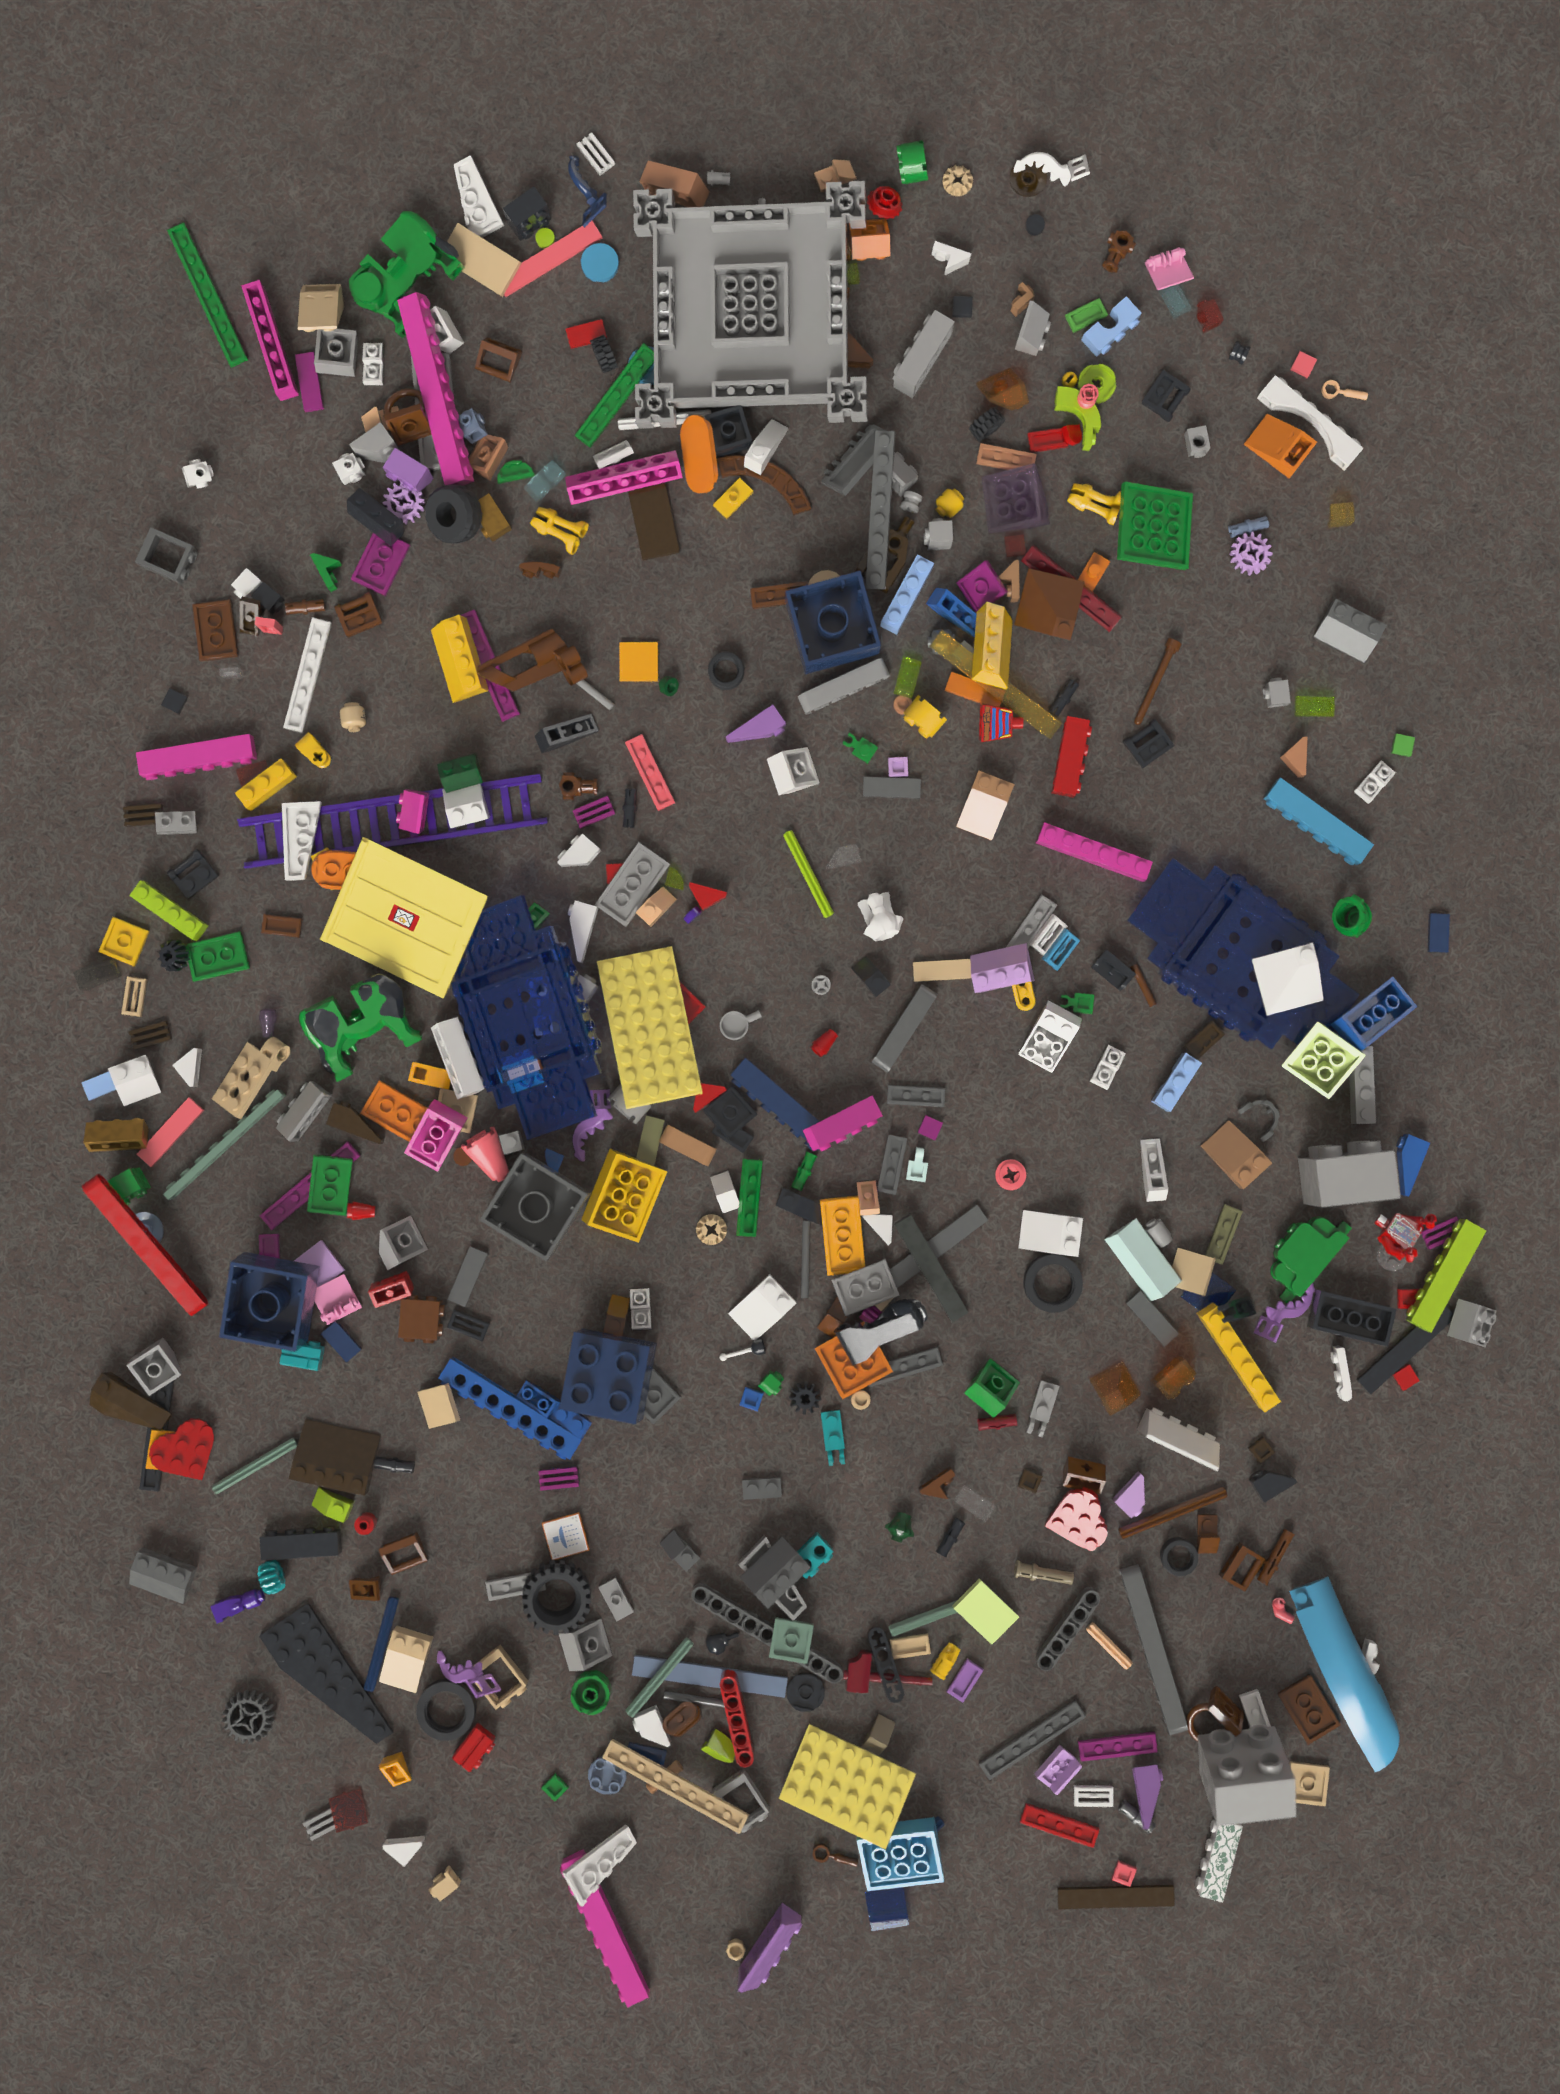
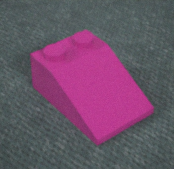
[404,1099,468,1172]

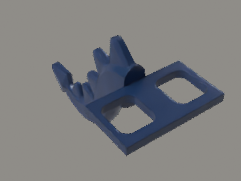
[568,156,607,228]

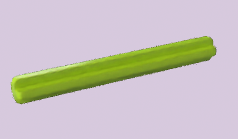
[784,830,833,918]

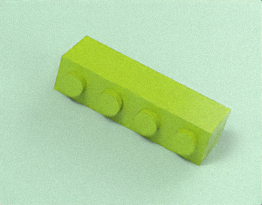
[129,880,208,941]

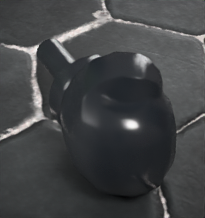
[706,1632,739,1655]

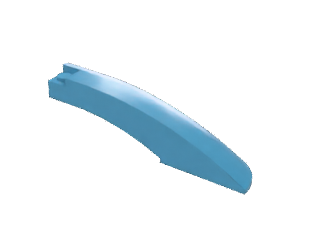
[1289,1577,1400,1772]

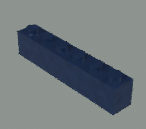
[731,1058,820,1151]

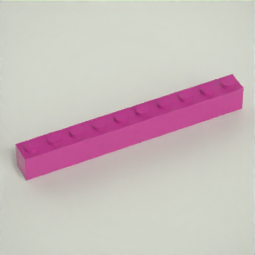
[397,292,474,486]

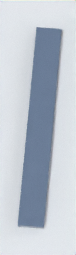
[632,1655,788,1698]

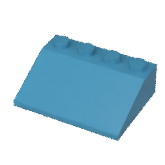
[857,1817,944,1891]

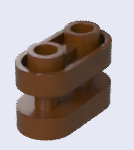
[662,1702,702,1737]

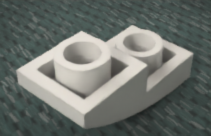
[362,343,384,385]
[1354,760,1396,804]
[1090,1045,1126,1090]
[630,1288,652,1330]

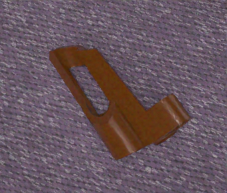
[477,628,588,692]

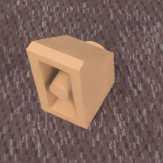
[636,887,677,927]

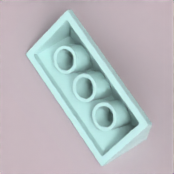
[1105,1218,1182,1301]

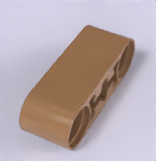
[659,1125,717,1166]

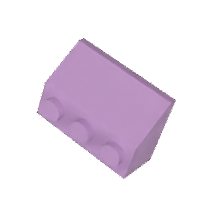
[970,943,1035,993]

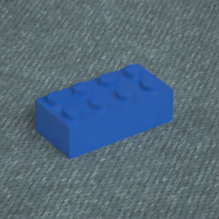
[1331,977,1417,1051]

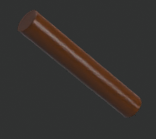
[1130,964,1157,1007]

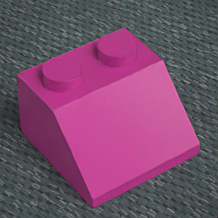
[396,789,429,834]

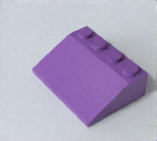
[738,1903,802,1992]

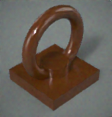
[383,388,432,446]
[1186,1685,1244,1742]

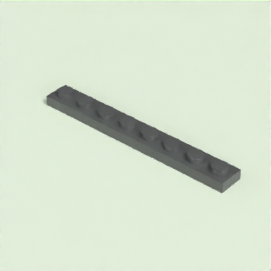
[866,430,896,590]

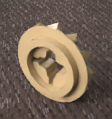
[943,165,973,196]
[696,1214,727,1245]

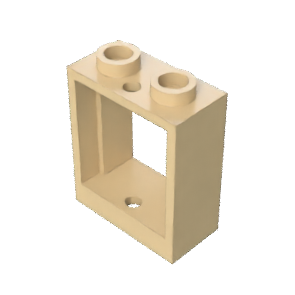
[473,1644,528,1710]

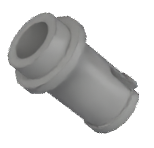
[707,170,730,186]

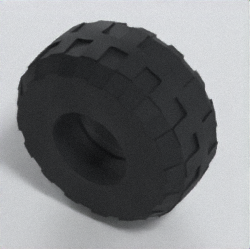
[425,484,482,543]

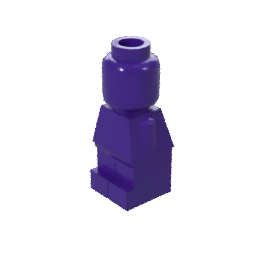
[210,1589,265,1623]

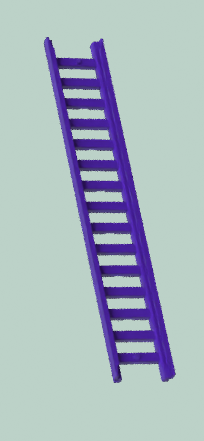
[237,774,548,869]

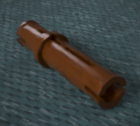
[1257,1529,1295,1586]

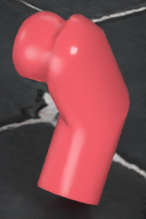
[1272,1598,1295,1624]

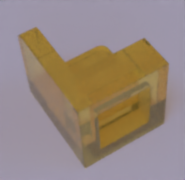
[1327,502,1355,528]

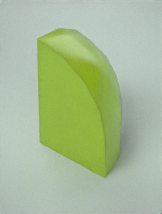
[701,1729,735,1763]

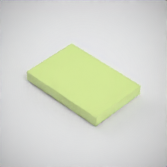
[952,1578,1019,1644]

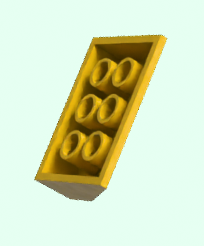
[581,1149,667,1243]

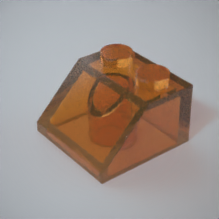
[1150,1355,1197,1400]

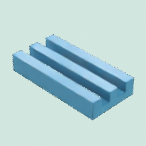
[1042,928,1080,971]

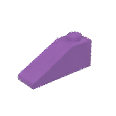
[726,705,786,743]
[1132,1765,1163,1830]

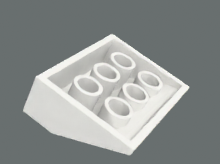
[1137,1407,1220,1471]

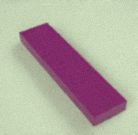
[1078,1732,1157,1762]

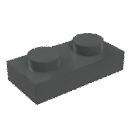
[742,1477,782,1500]

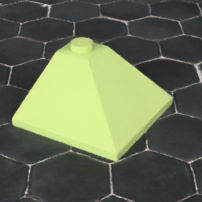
[1282,1021,1366,1099]

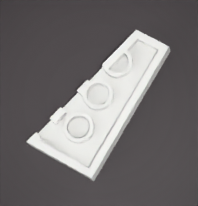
[454,156,504,238]
[282,801,322,881]

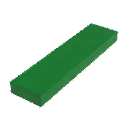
[736,1159,763,1237]

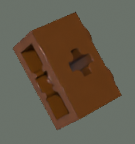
[1063,1456,1106,1495]

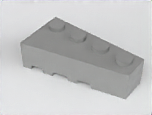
[737,1535,807,1621]

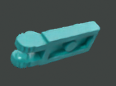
[821,1410,845,1466]

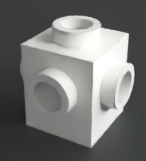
[332,453,365,485]
[182,459,214,489]

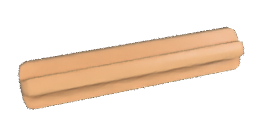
[1086,1622,1133,1670]

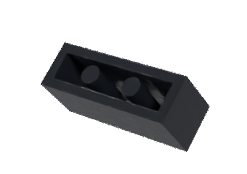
[347,488,404,546]

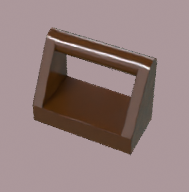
[475,337,522,383]
[378,1532,428,1575]
[1219,1542,1266,1592]

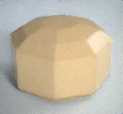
[726,1938,746,1961]

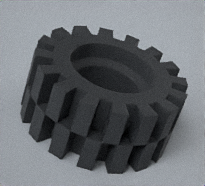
[590,335,618,374]
[969,407,1005,442]

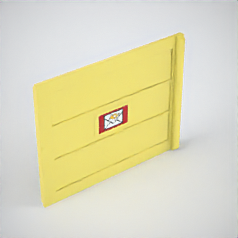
[320,837,488,998]

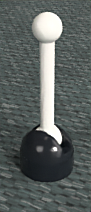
[719,1339,766,1361]

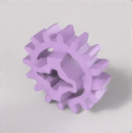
[383,482,425,525]
[1229,532,1273,575]

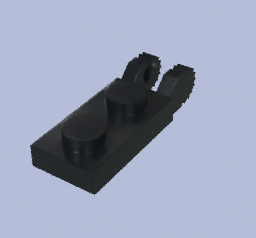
[1217,1296,1257,1323]

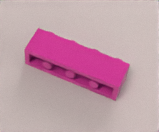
[803,1096,883,1152]

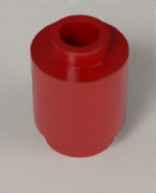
[354,1512,377,1535]

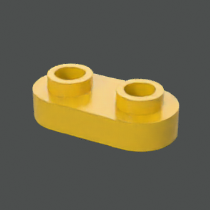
[1012,981,1036,1011]

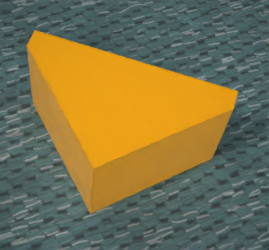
[379,1751,411,1787]

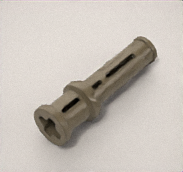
[1014,1560,1074,1585]

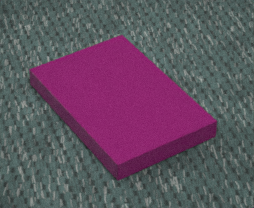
[351,533,411,597]

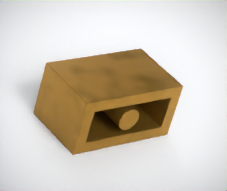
[478,493,511,542]

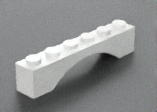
[1257,375,1363,471]

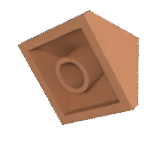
[469,435,508,480]

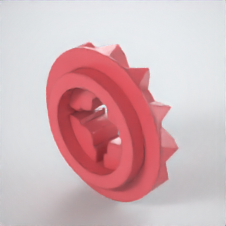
[995,1159,1026,1190]

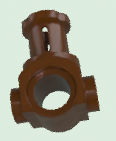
[1102,230,1136,273]
[559,772,598,801]

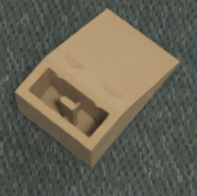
[298,284,344,332]

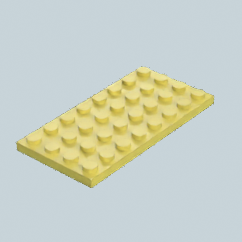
[597,946,703,1109]

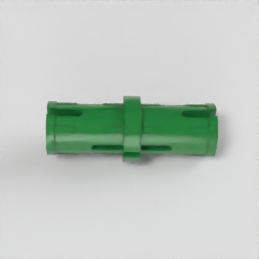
[791,1151,818,1191]

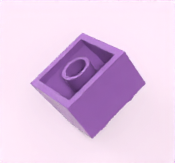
[383,448,433,493]

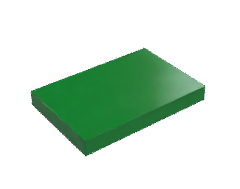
[186,931,250,982]
[307,1154,353,1216]

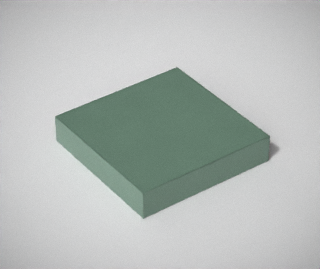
[769,1617,814,1664]

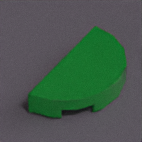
[497,460,535,484]

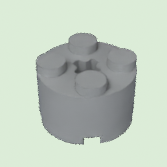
[607,1083,651,1124]

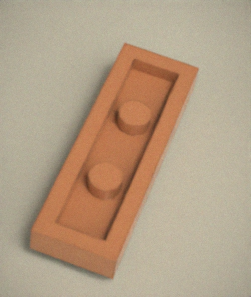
[976,443,1037,475]

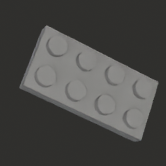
[595,842,670,927]

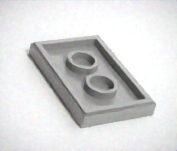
[831,1259,899,1316]

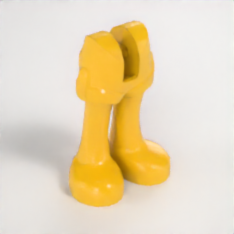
[1067,483,1121,525]
[530,507,589,555]

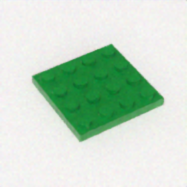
[1117,482,1193,570]

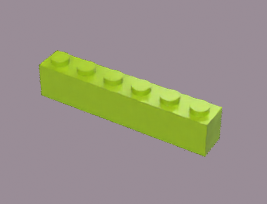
[1406,1219,1486,1333]

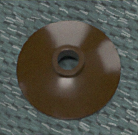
[1009,161,1047,197]

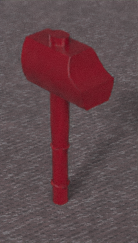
[843,1650,932,1693]

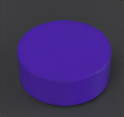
[684,906,702,924]

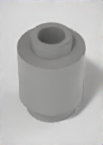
[1145,1218,1172,1248]

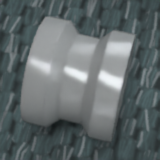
[900,491,923,513]
[811,975,831,995]

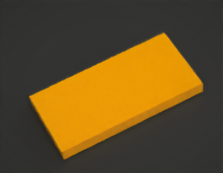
[820,1195,865,1276]

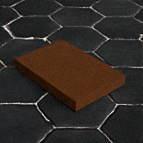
[192,599,239,662]
[1277,1674,1341,1745]

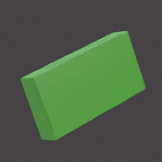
[1065,298,1108,333]

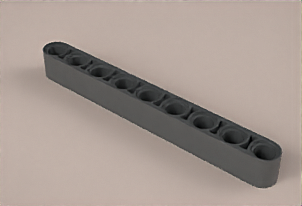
[1119,1564,1188,1736]
[692,1583,843,1683]

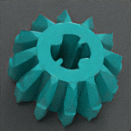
[257,1560,286,1594]

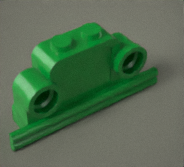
[1270,1216,1352,1303]

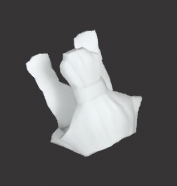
[858,892,904,941]

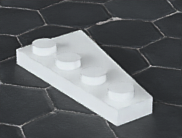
[562,1825,637,1907]

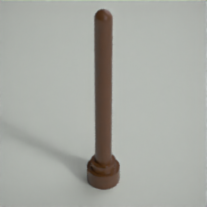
[1134,638,1182,725]

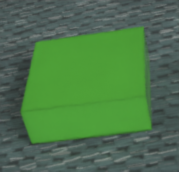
[1391,734,1415,757]

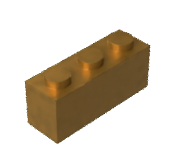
[83,1118,149,1152]

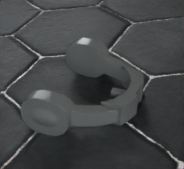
[1237,1100,1280,1142]

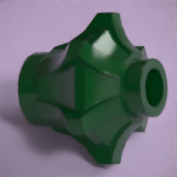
[884,1512,914,1543]

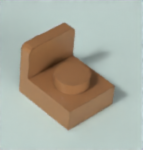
[1011,282,1035,317]

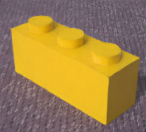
[235,759,297,811]

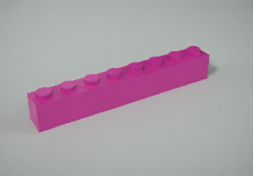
[560,1849,650,2008]

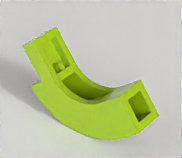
[1054,386,1101,451]

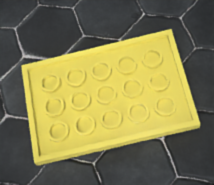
[779,1724,916,1849]

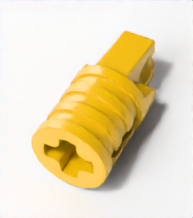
[930,1642,960,1680]

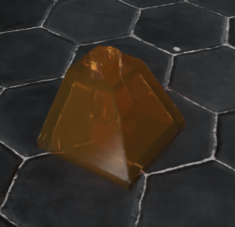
[976,368,1029,411]
[1089,1361,1141,1416]

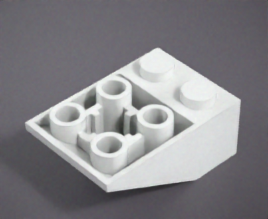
[1018,1000,1082,1073]

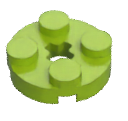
[1077,364,1116,404]

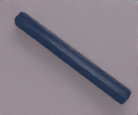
[364,1596,399,1692]

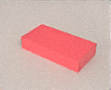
[255,617,283,635]

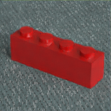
[1051,716,1092,798]

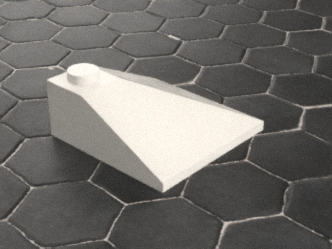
[1252,943,1323,1015]

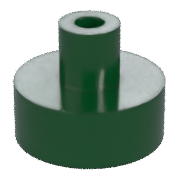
[659,676,679,697]

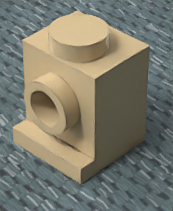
[429,1866,461,1901]

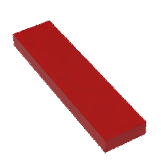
[1020,1803,1100,1848]

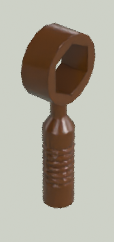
[812,1843,858,1867]

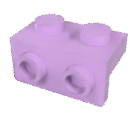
[1034,1745,1082,1795]

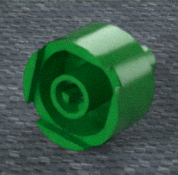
[896,140,928,184]
[571,1670,611,1715]

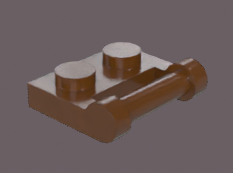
[334,591,383,638]

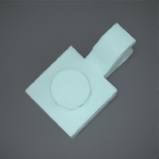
[906,1147,928,1182]

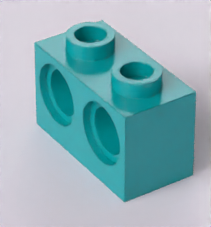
[797,1532,833,1579]

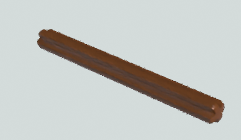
[1118,1487,1228,1539]

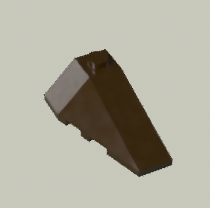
[89,1372,172,1430]

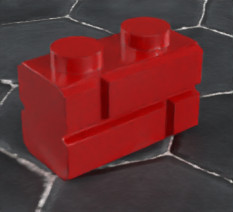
[368,1271,414,1308]
[452,1723,495,1772]

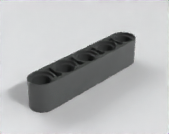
[871,984,938,1073]
[1035,1587,1100,1671]

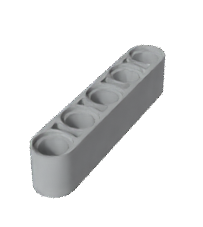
[798,658,890,715]

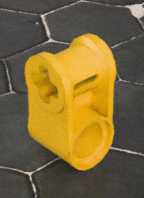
[295,732,331,768]

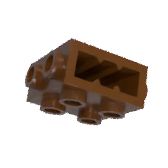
[398,1295,445,1343]

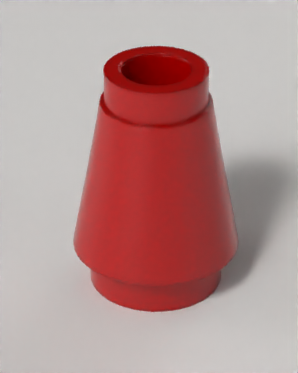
[810,1029,838,1057]
[347,1201,375,1220]

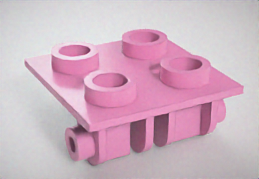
[1144,247,1194,290]
[314,1274,362,1325]

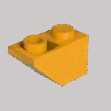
[408,1062,451,1090]

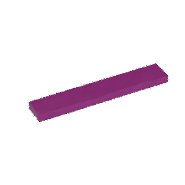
[461,609,520,722]
[260,1141,361,1230]

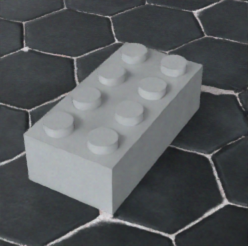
[892,310,955,399]

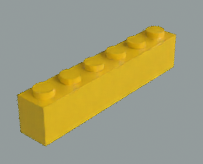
[1196,1303,1281,1412]

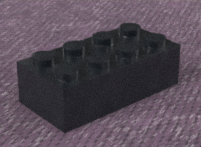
[1307,1289,1397,1347]

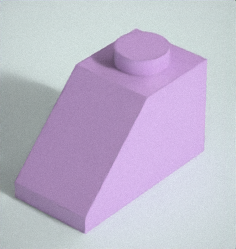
[1112,1471,1145,1518]

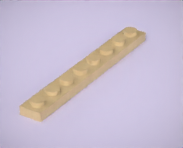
[602,1739,749,1834]

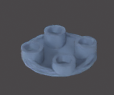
[588,1756,626,1794]

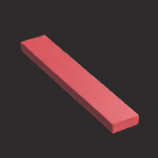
[504,221,602,297]

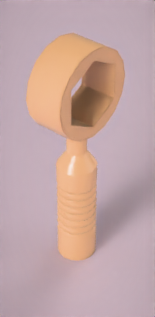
[1321,380,1368,400]

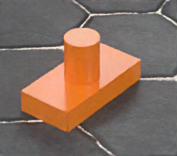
[1078,552,1111,592]

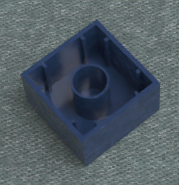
[785,571,881,674]
[219,1252,320,1352]
[560,1328,657,1425]

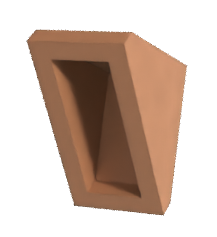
[1280,737,1307,778]

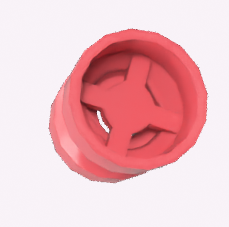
[1077,384,1099,409]

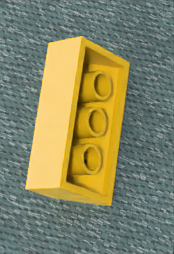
[972,602,1013,689]
[431,615,489,703]

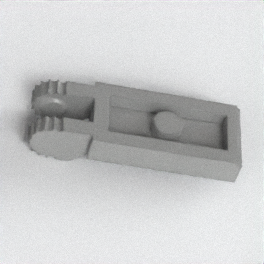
[1026,1380,1060,1437]

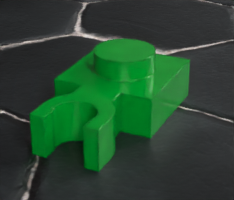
[842,733,878,764]
[1060,993,1095,1014]

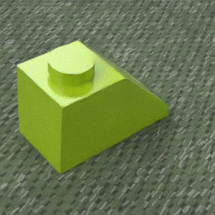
[312,1487,355,1523]

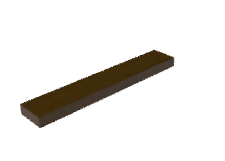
[1057,1885,1175,1909]

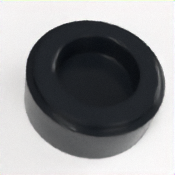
[1025,214,1045,236]

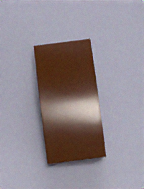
[519,562,562,579]

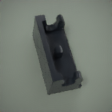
[1091,950,1136,991]

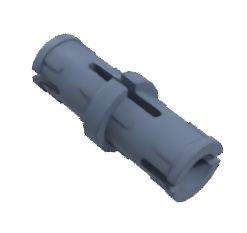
[1228,516,1269,538]

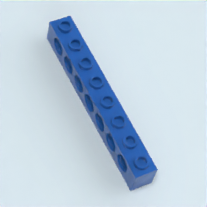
[438,1357,582,1460]

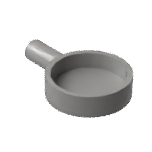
[720,1010,762,1040]

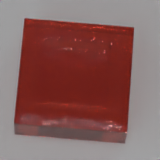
[1004,535,1026,557]

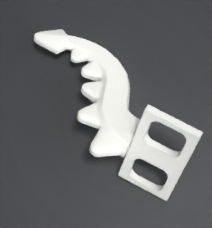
[1014,152,1090,186]

